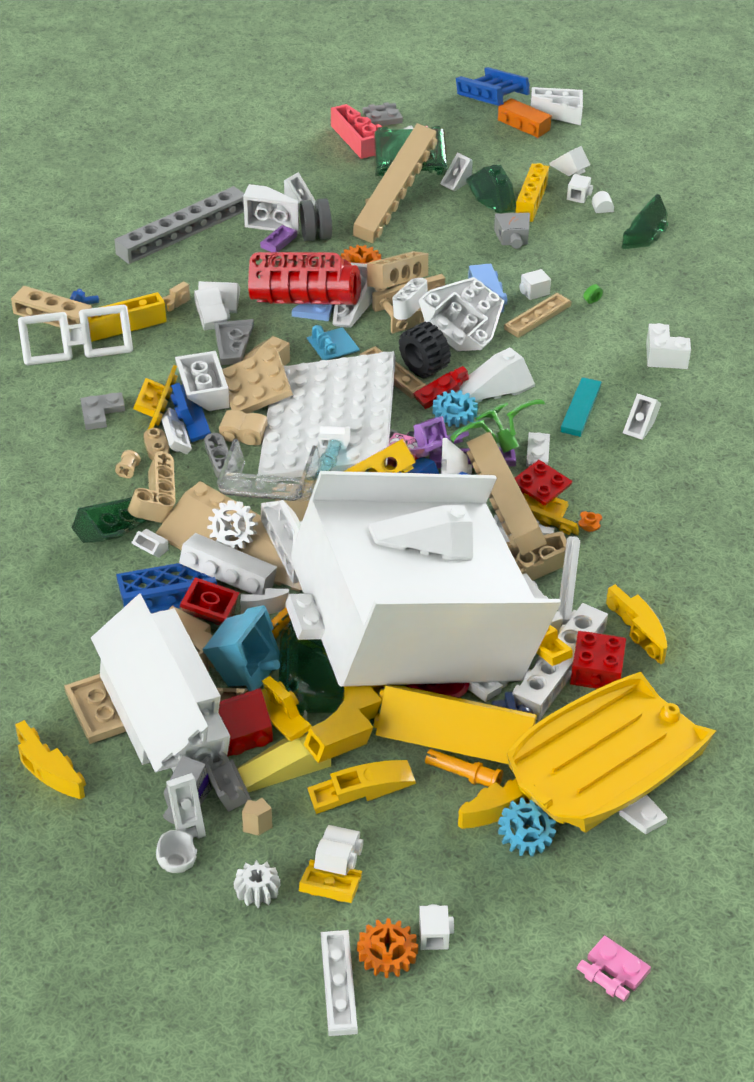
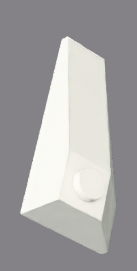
[441,438,472,475]

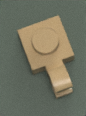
[162,281,190,312]

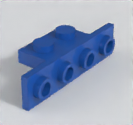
[170,383,211,442]

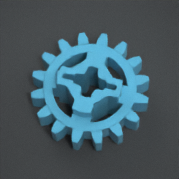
[432,390,478,427]
[498,798,556,857]

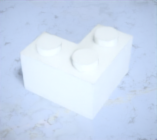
[646,323,691,369]

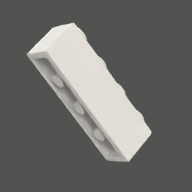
[179,533,277,595]

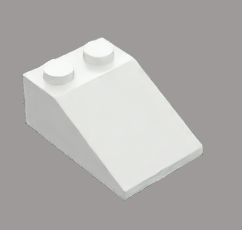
[243,184,299,234]

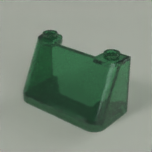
[374,126,448,176]
[279,621,345,713]

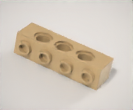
[367,251,428,291]
[11,286,92,327]

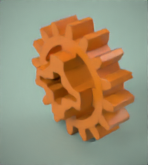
[341,245,381,264]
[357,918,418,978]

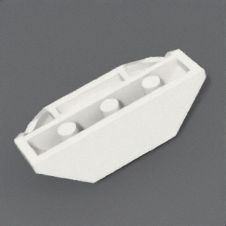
[261,500,302,584]

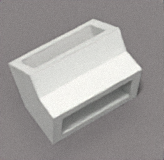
[318,426,350,449]
[132,529,169,558]

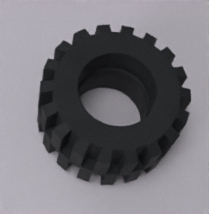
[398,321,451,378]

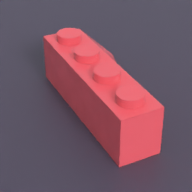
[331,104,392,159]

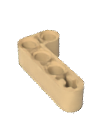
[128,451,176,523]

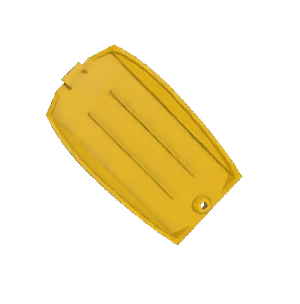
[507,672,716,833]

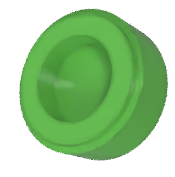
[583,284,603,304]

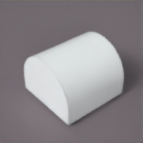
[592,191,614,213]

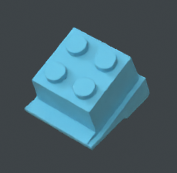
[202,605,281,691]

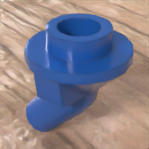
[70,289,99,304]

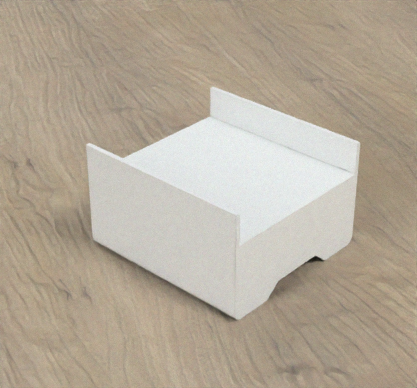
[285,471,561,686]

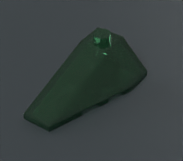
[71,497,147,543]

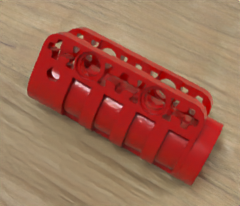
[248,252,361,305]

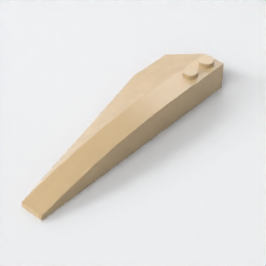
[156,481,303,592]

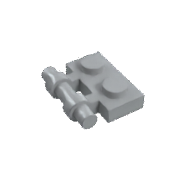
[362,102,403,126]

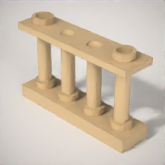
[372,274,445,333]

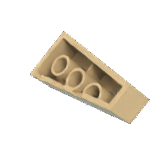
[506,531,567,581]

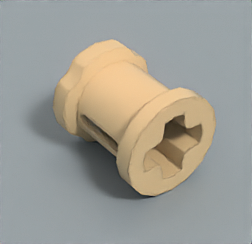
[115,450,141,478]

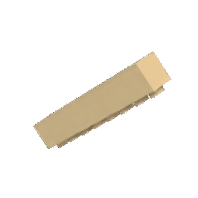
[353,123,438,243]
[466,431,547,555]

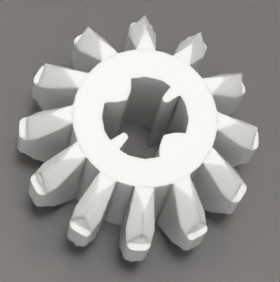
[234,860,281,908]

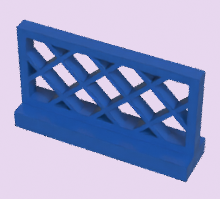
[116,563,217,613]

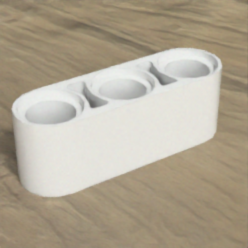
[392,278,428,320]

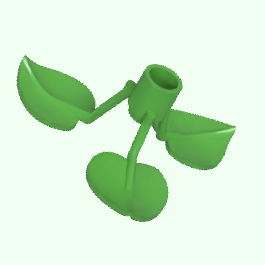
[450,399,546,454]

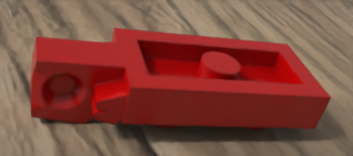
[413,366,469,409]

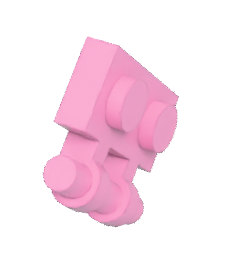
[577,935,651,1001]

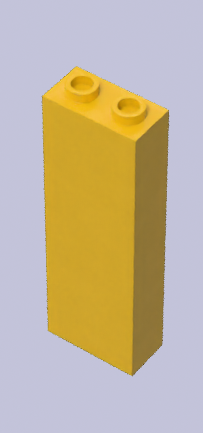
[374,685,537,764]

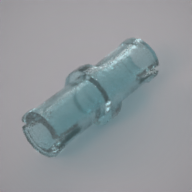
[315,439,342,478]

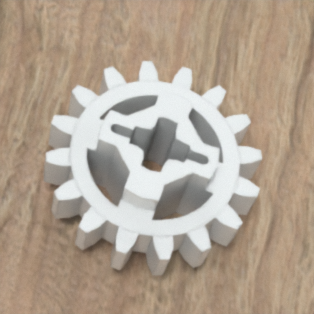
[207,501,258,550]

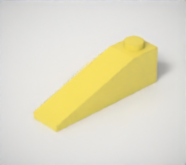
[237,732,331,792]

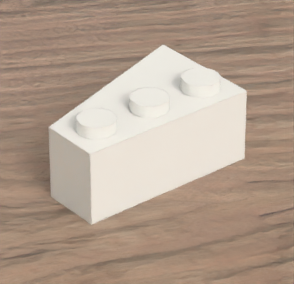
[530,87,583,125]

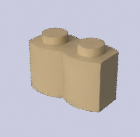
[219,410,268,446]

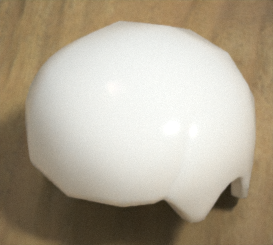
[156,830,197,873]

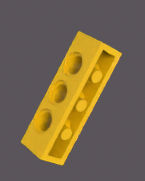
[516,163,549,222]
[343,438,416,473]

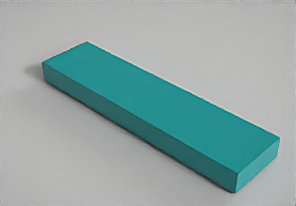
[560,377,602,437]

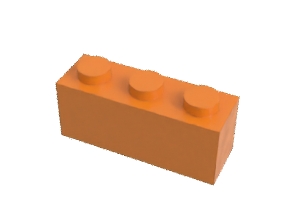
[498,98,552,138]

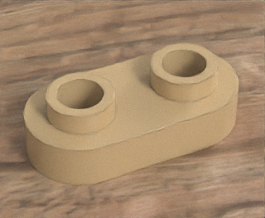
[144,428,170,460]

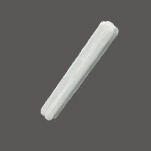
[558,536,580,624]

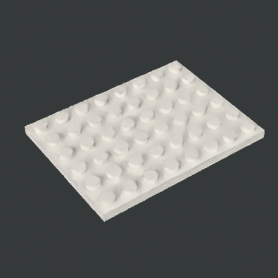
[257,351,396,482]

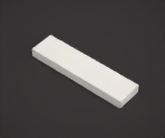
[321,930,358,1036]

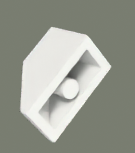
[549,146,590,176]
[623,393,661,440]

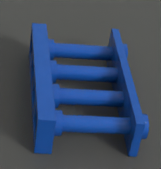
[456,67,530,106]

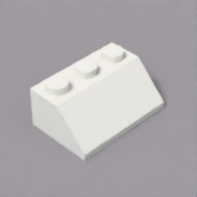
[175,351,229,411]

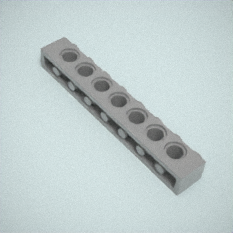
[114,186,245,264]

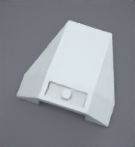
[419,277,504,351]

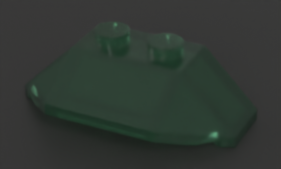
[466,165,516,214]
[622,194,668,249]

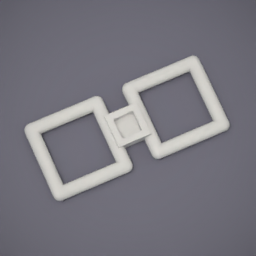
[18,305,133,365]

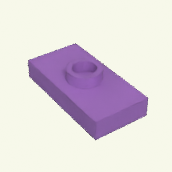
[260,225,297,252]

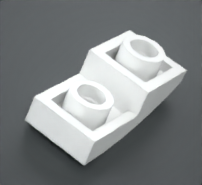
[240,588,289,614]

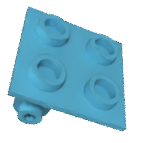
[307,325,360,360]

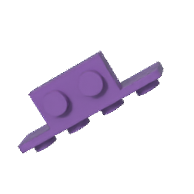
[410,416,469,458]

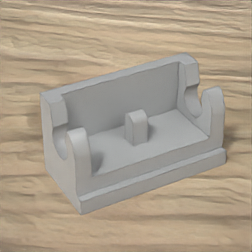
[202,752,252,812]

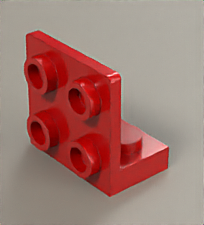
[515,459,572,505]
[570,631,626,689]

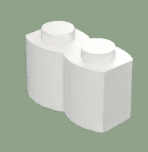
[194,286,230,331]
[314,825,364,875]

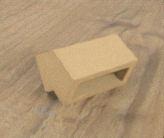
[242,798,272,836]

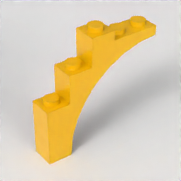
[304,685,386,763]

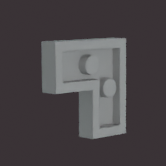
[80,392,125,430]

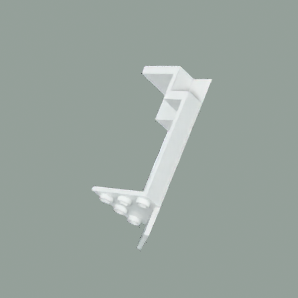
[91,594,230,772]

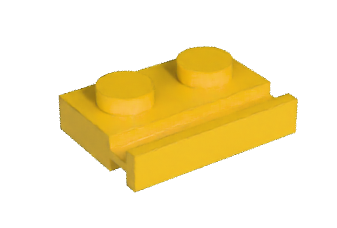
[299,859,362,903]

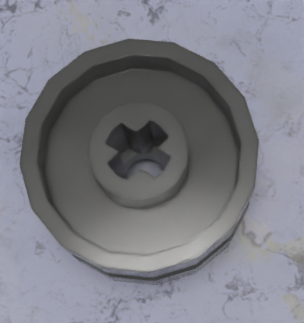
[299,198,332,242]

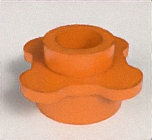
[578,511,602,532]

